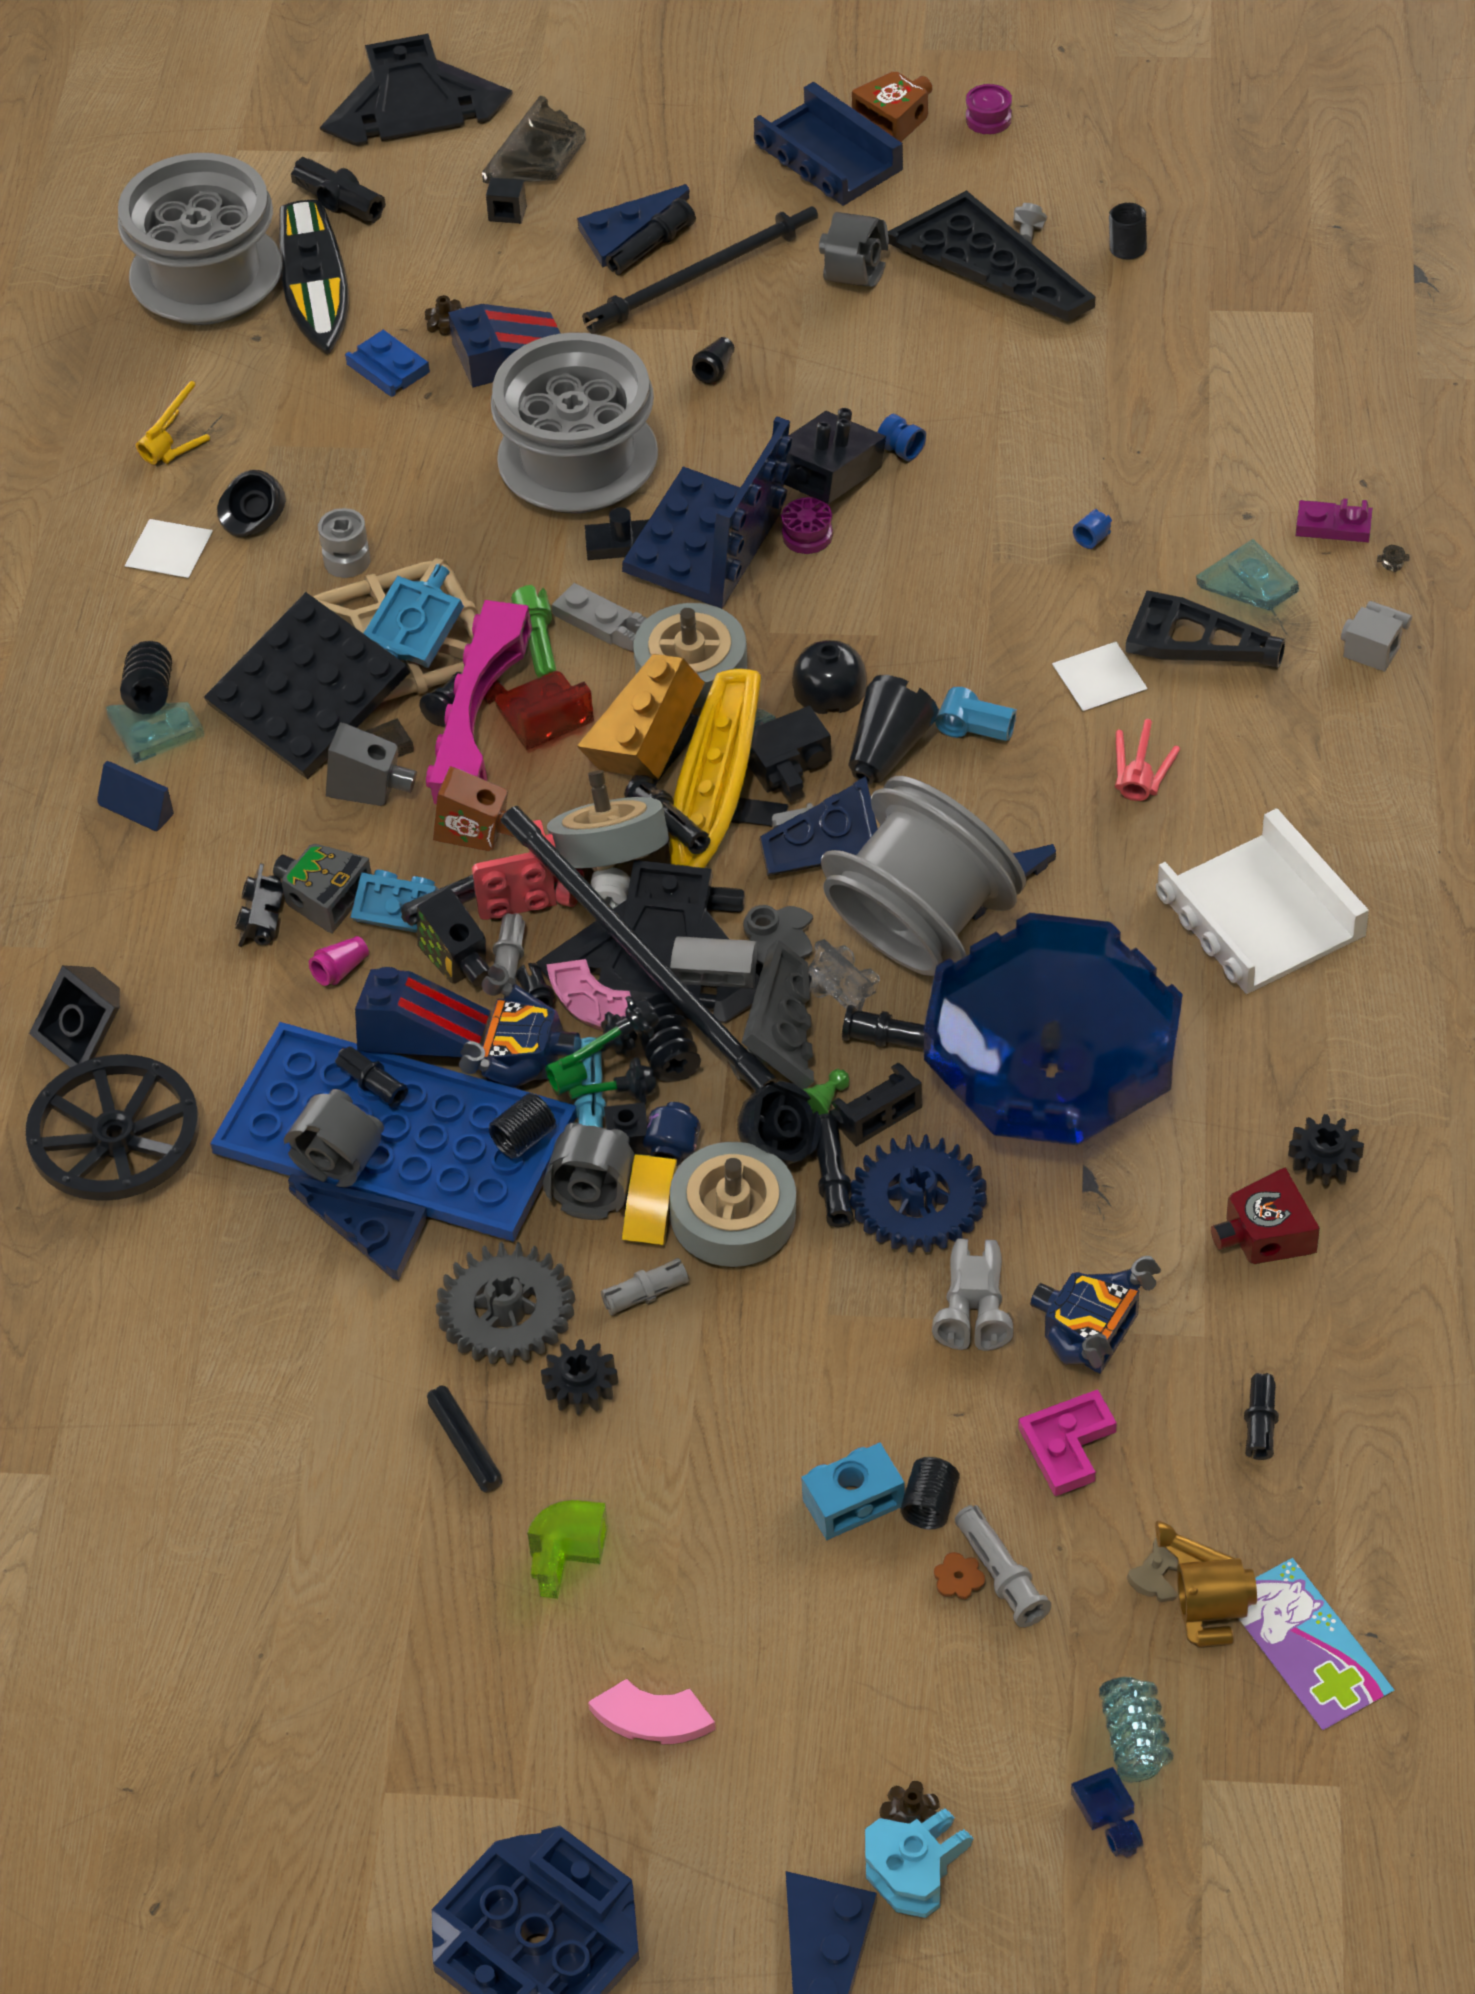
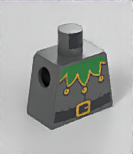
[273,844,372,934]

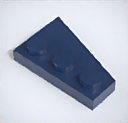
[759,776,878,877]

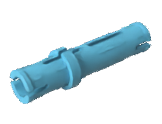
[574,1037,607,1128]

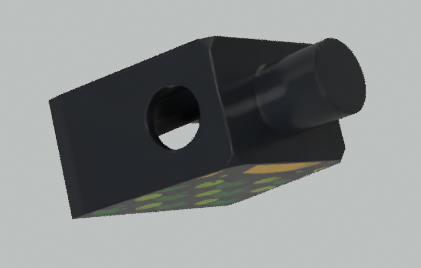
[417,887,490,987]

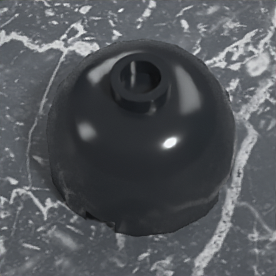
[792,640,867,714]
[737,1081,821,1165]

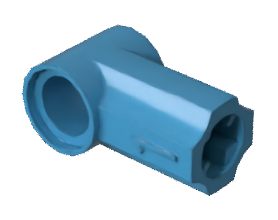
[935,687,1017,741]

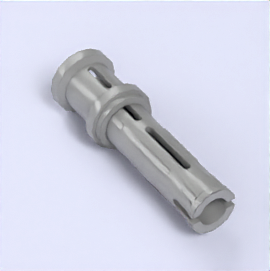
[954,1505,1051,1628]

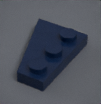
[786,1871,877,1994]

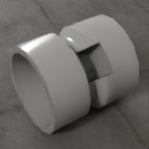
[318,508,371,578]

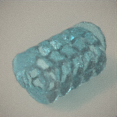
[1099,1677,1174,1783]

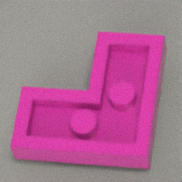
[1018,1389,1117,1496]

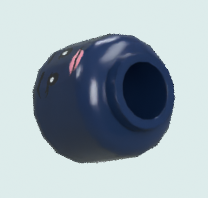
[643,1102,701,1166]

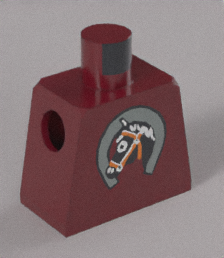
[1211,1167,1320,1264]

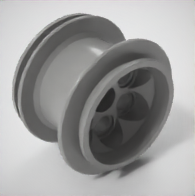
[118,153,282,325]
[491,333,658,513]
[821,776,1026,976]

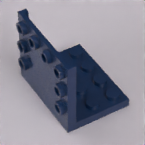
[622,416,793,609]

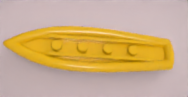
[668,669,761,868]

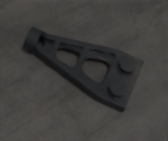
[1126,590,1286,668]

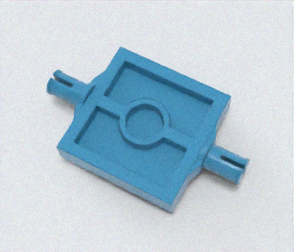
[363,564,464,668]

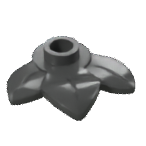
[743,905,813,966]

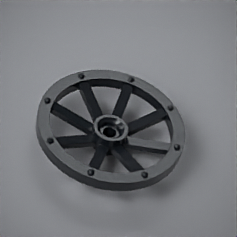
[25,1054,200,1201]

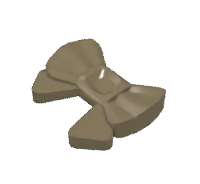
[1127,1538,1178,1602]

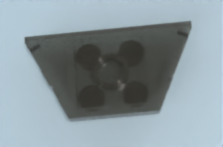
[482,96,586,184]

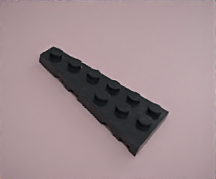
[888,190,1096,322]

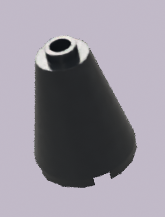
[848,675,939,784]

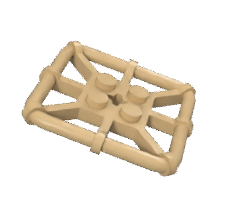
[313,558,478,702]

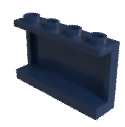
[754,81,903,206]

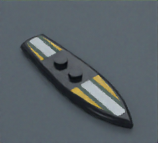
[279,200,349,355]

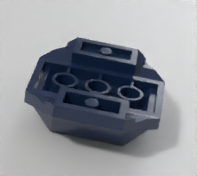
[432,1826,640,1994]

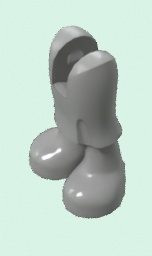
[932,1238,1013,1351]

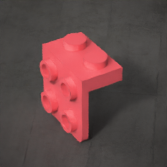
[472,820,558,920]

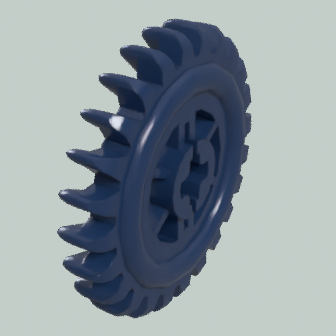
[850,1134,987,1252]

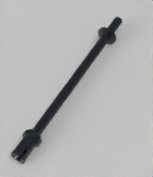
[582,206,818,334]

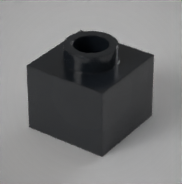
[486,177,527,224]
[604,1102,650,1155]

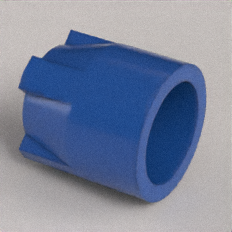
[1073,509,1112,549]

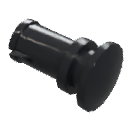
[419,672,461,726]

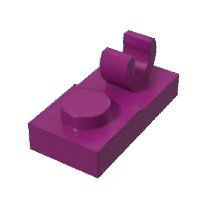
[1295,498,1373,543]

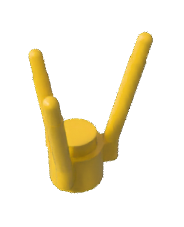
[136,381,210,465]

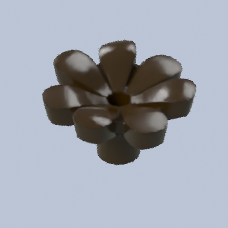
[425,295,463,334]
[879,1781,940,1824]

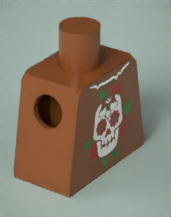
[852,72,933,142]
[433,766,514,851]

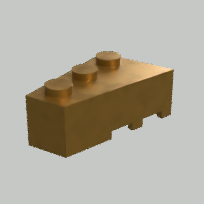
[577,654,705,780]

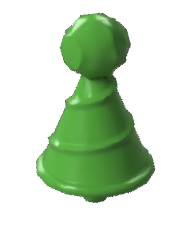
[803,1068,849,1115]

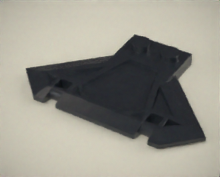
[320,33,513,146]
[536,860,759,1024]

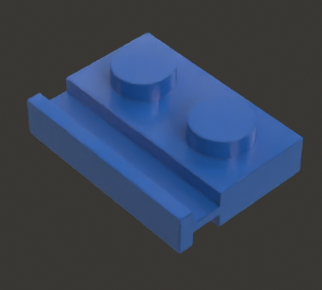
[345,329,430,397]

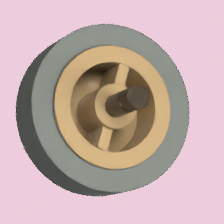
[633,603,747,708]
[547,770,669,871]
[670,1142,796,1267]

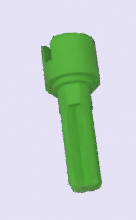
[511,585,557,682]

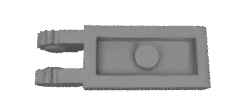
[552,583,647,652]

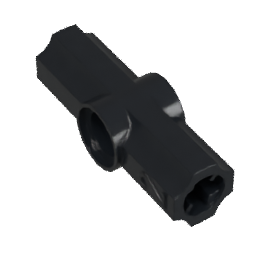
[291,157,386,223]

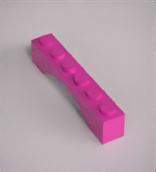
[426,600,532,804]

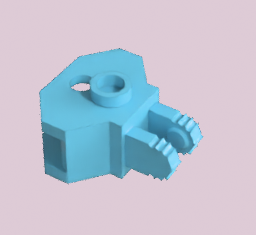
[865,1809,974,1918]

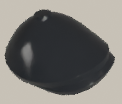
[217,470,286,537]

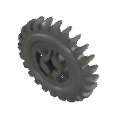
[435,1242,575,1364]

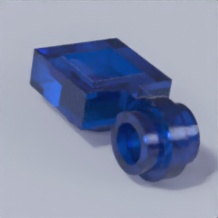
[1071,1767,1143,1858]

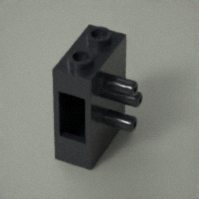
[784,408,886,504]

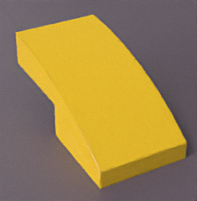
[622,1154,677,1245]

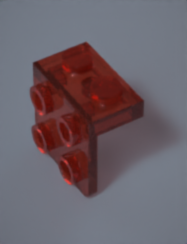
[495,671,594,750]

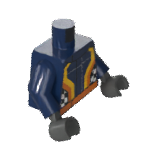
[459,964,581,1088]
[1030,1256,1161,1374]

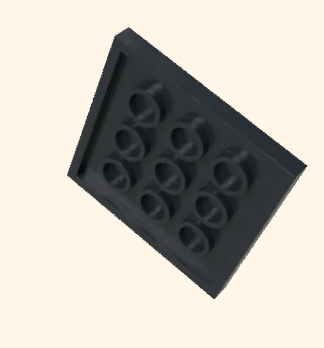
[204,592,410,780]

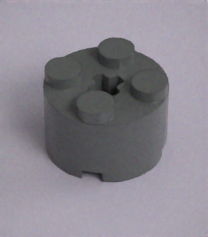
[819,212,889,287]
[284,1089,384,1187]
[543,1123,635,1220]

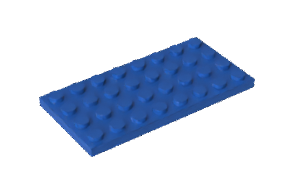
[210,1022,577,1242]

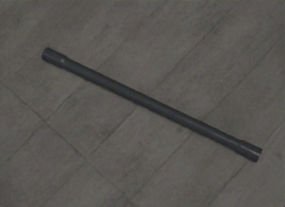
[501,806,777,1091]

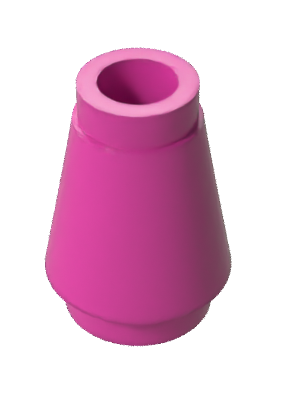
[309,936,369,986]

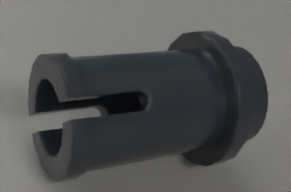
[516,963,555,1007]

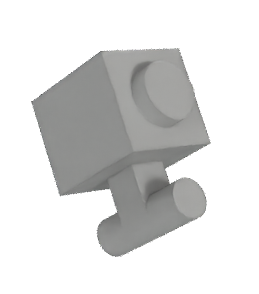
[1341,601,1412,672]

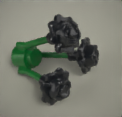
[545,996,659,1104]

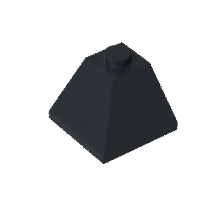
[29,965,120,1067]

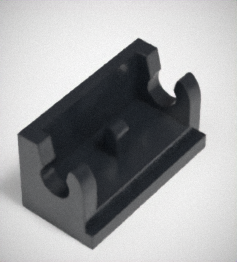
[829,1063,922,1147]

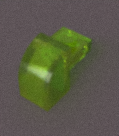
[527,1500,608,1599]

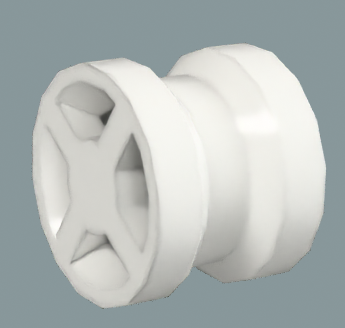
[591,867,630,909]

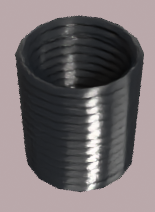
[1109,202,1147,259]
[489,1093,556,1159]
[900,1457,960,1529]

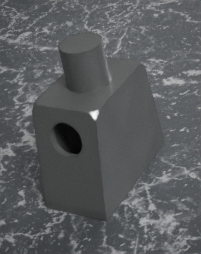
[326,722,417,806]

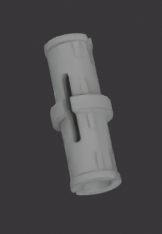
[601,1258,689,1316]

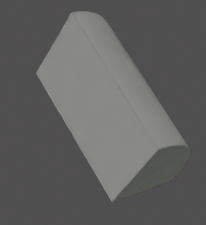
[670,936,759,988]

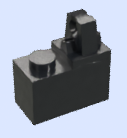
[747,705,832,803]

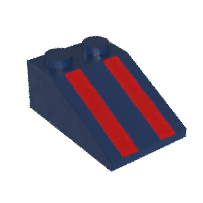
[448,304,561,388]
[355,967,491,1057]

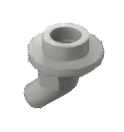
[1013,203,1047,243]

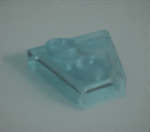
[1196,539,1299,611]
[106,702,204,764]

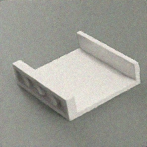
[1156,808,1369,995]

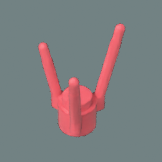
[1115,719,1180,801]

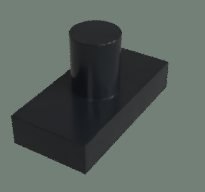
[584,507,649,561]

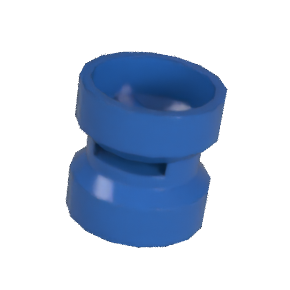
[878,413,926,461]

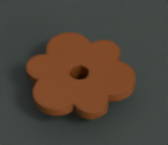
[934,1552,985,1599]

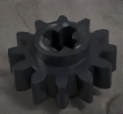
[1288,1114,1364,1185]
[541,1339,618,1415]

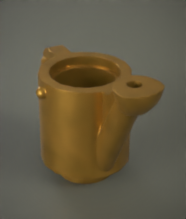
[1155,1521,1257,1647]

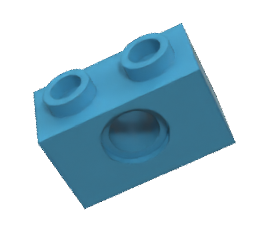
[801,1442,905,1541]

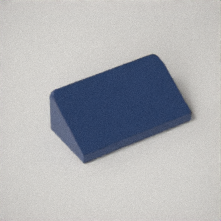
[97,761,174,831]

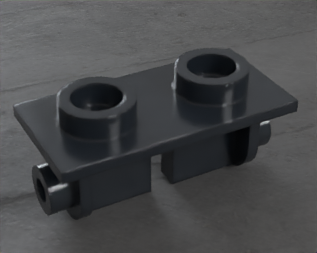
[235,863,283,947]

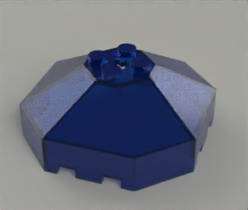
[924,913,1183,1146]

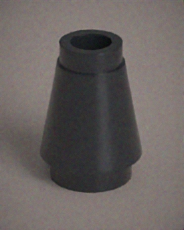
[692,337,735,383]

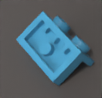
[350,870,438,933]

